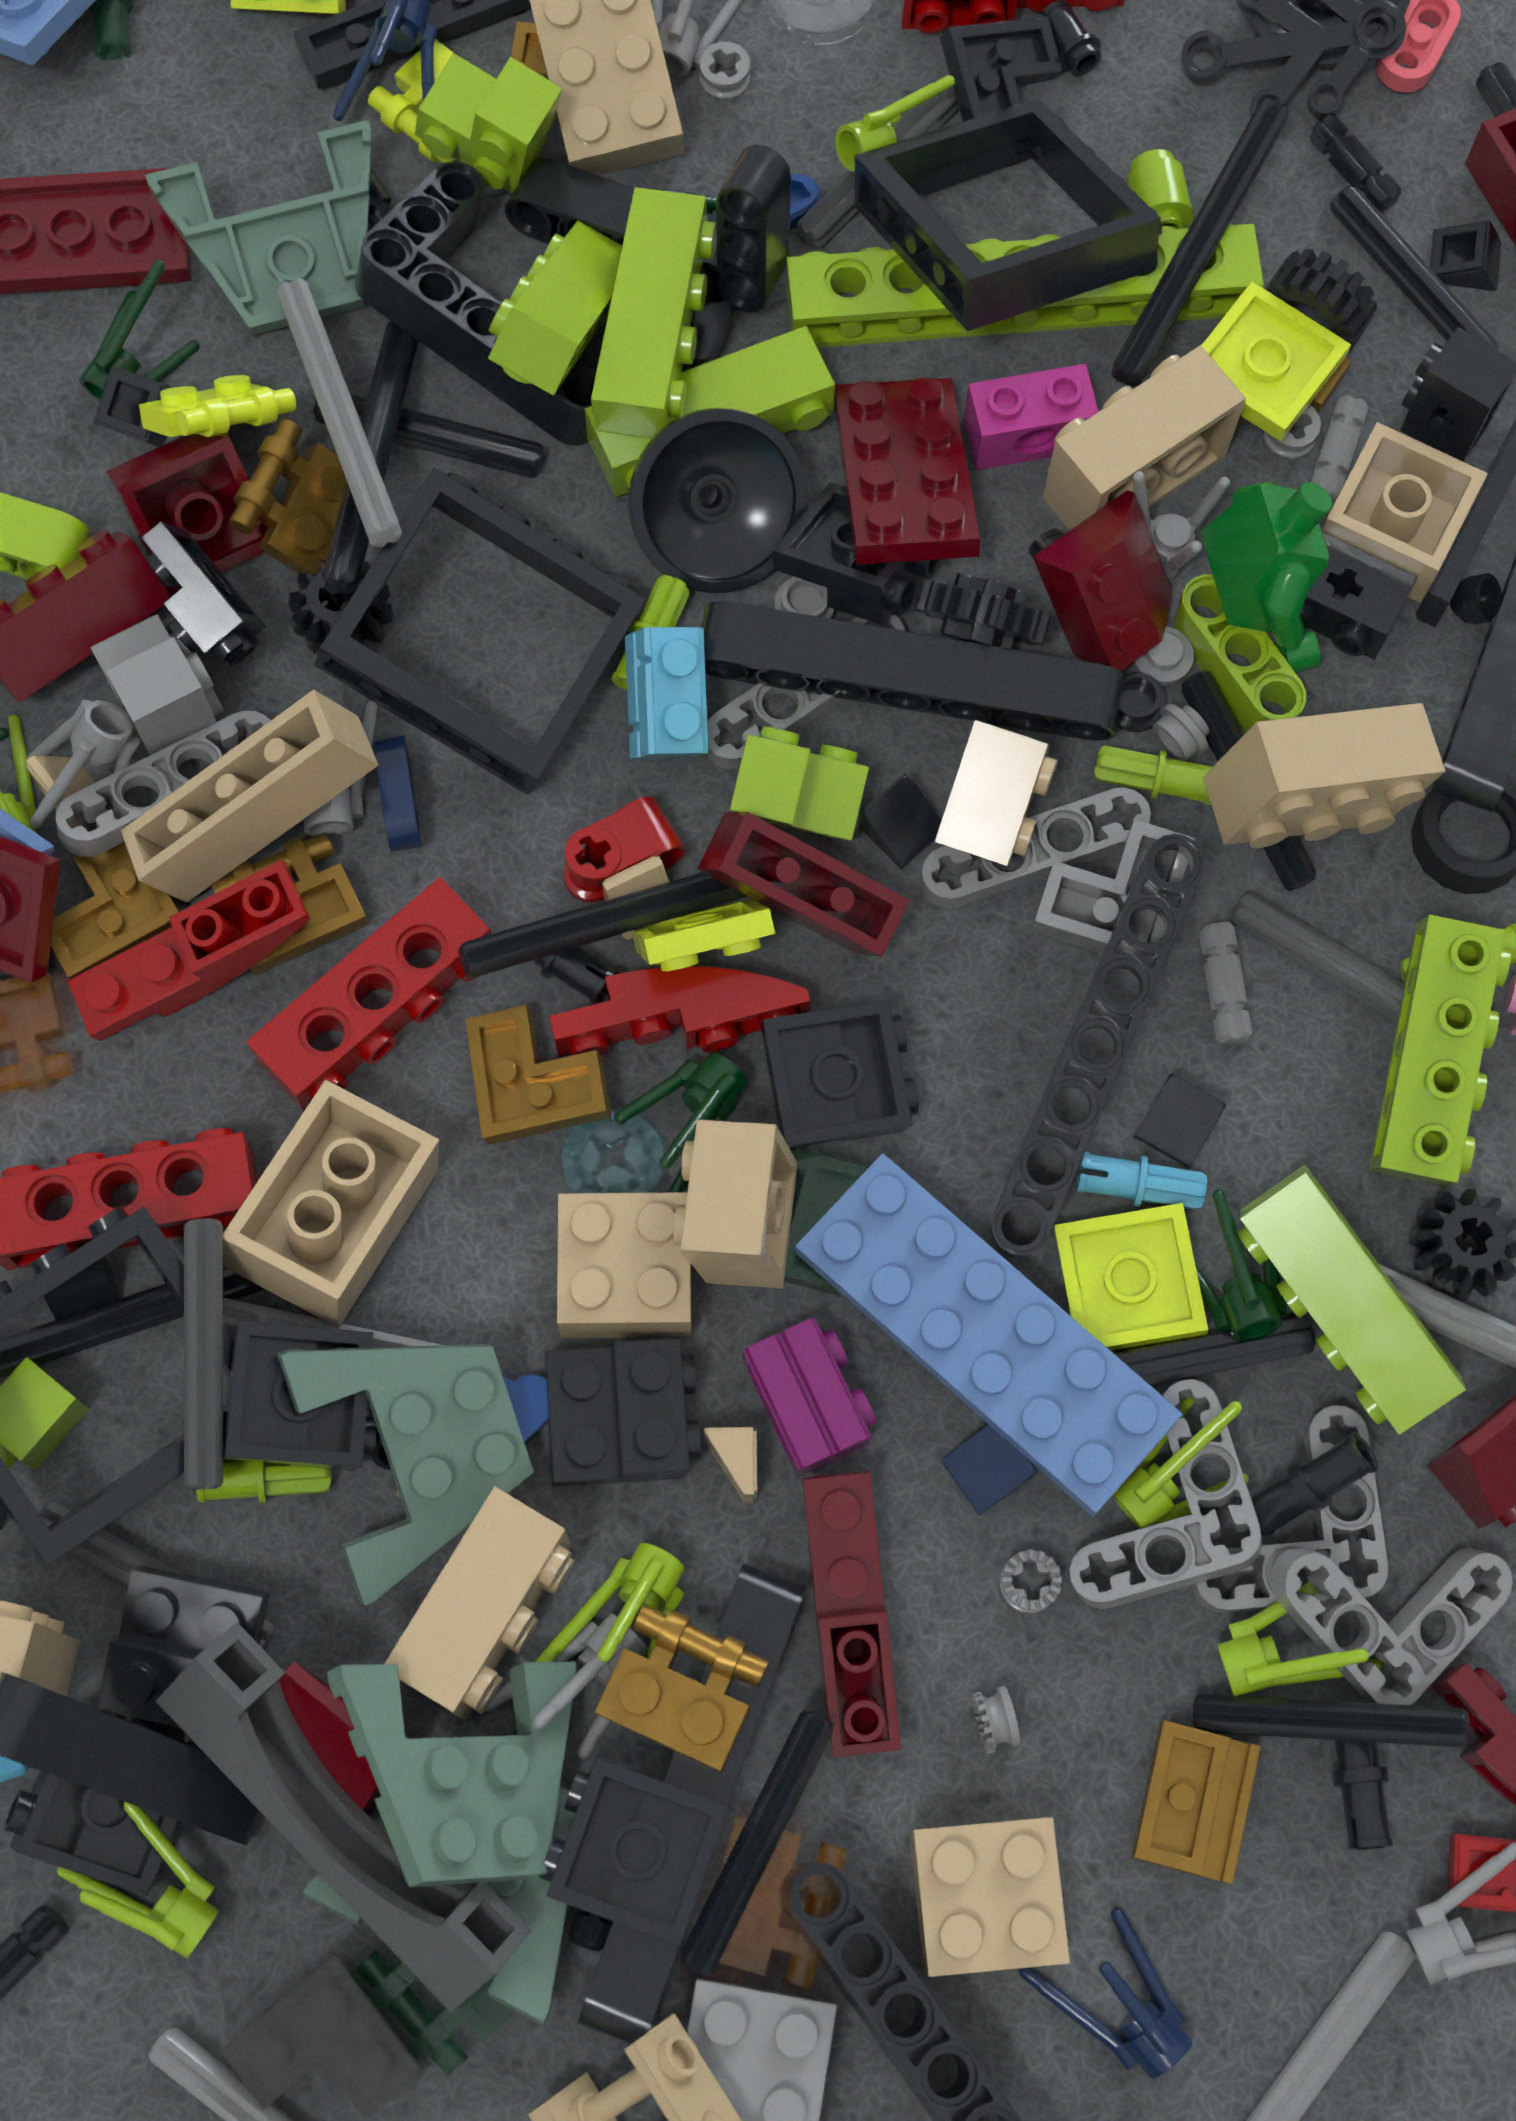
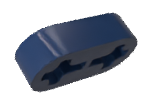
[373,735,422,852]

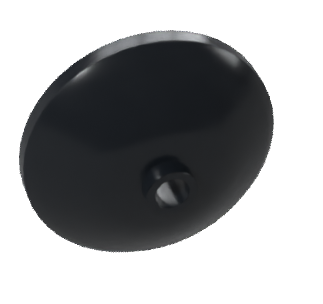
[628,407,808,593]

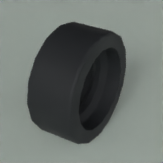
[1411,778,1516,894]

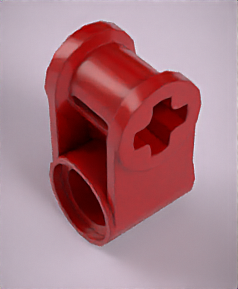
[563,796,686,903]

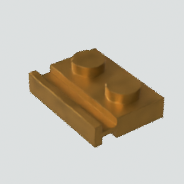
[1131,1720,1261,1884]

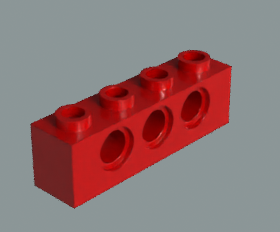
[246,877,492,1112]
[0,1128,258,1270]

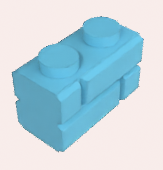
[625,627,708,760]

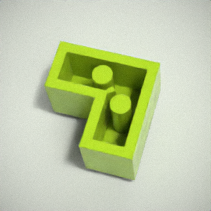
[415,53,562,193]
[729,726,869,842]

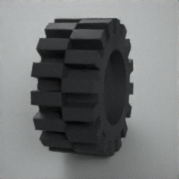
[1265,249,1377,355]

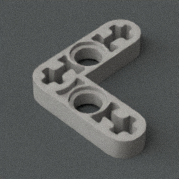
[1070,1379,1262,1609]
[1191,1405,1388,1613]
[1269,1548,1513,1705]

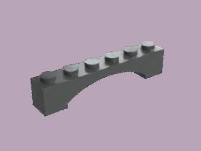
[156,1622,531,2013]

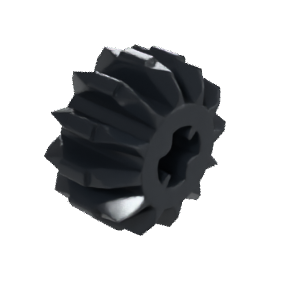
[288,557,394,655]
[1408,1188,1516,1300]

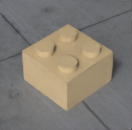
[1322,422,1488,603]
[673,1120,798,1289]
[557,1192,691,1338]
[909,1817,1070,1977]

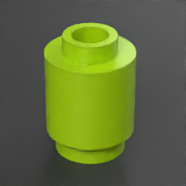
[1126,149,1194,229]

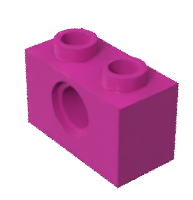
[963,364,1098,470]

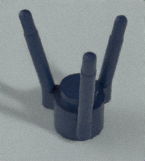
[333,0,438,121]
[1019,1908,1193,2079]

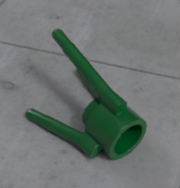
[79,260,199,400]
[615,1053,748,1193]
[1195,1189,1287,1341]

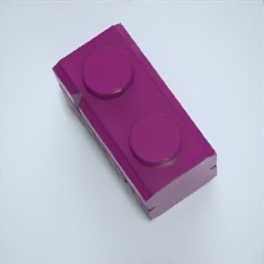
[742,1317,877,1478]

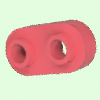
[1376,0,1461,93]

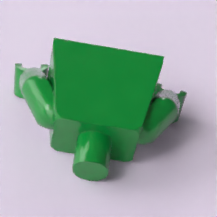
[1200,482,1332,673]

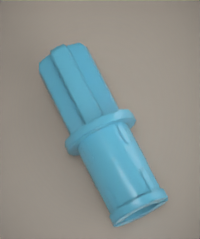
[1076,1151,1208,1210]

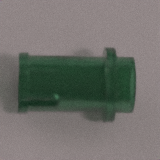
[88,0,134,61]

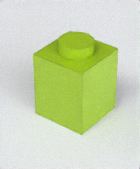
[0,1357,89,1470]

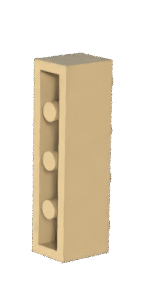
[121,689,379,903]

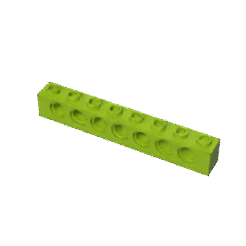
[785,223,1264,348]

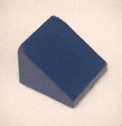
[941,1424,1037,1516]

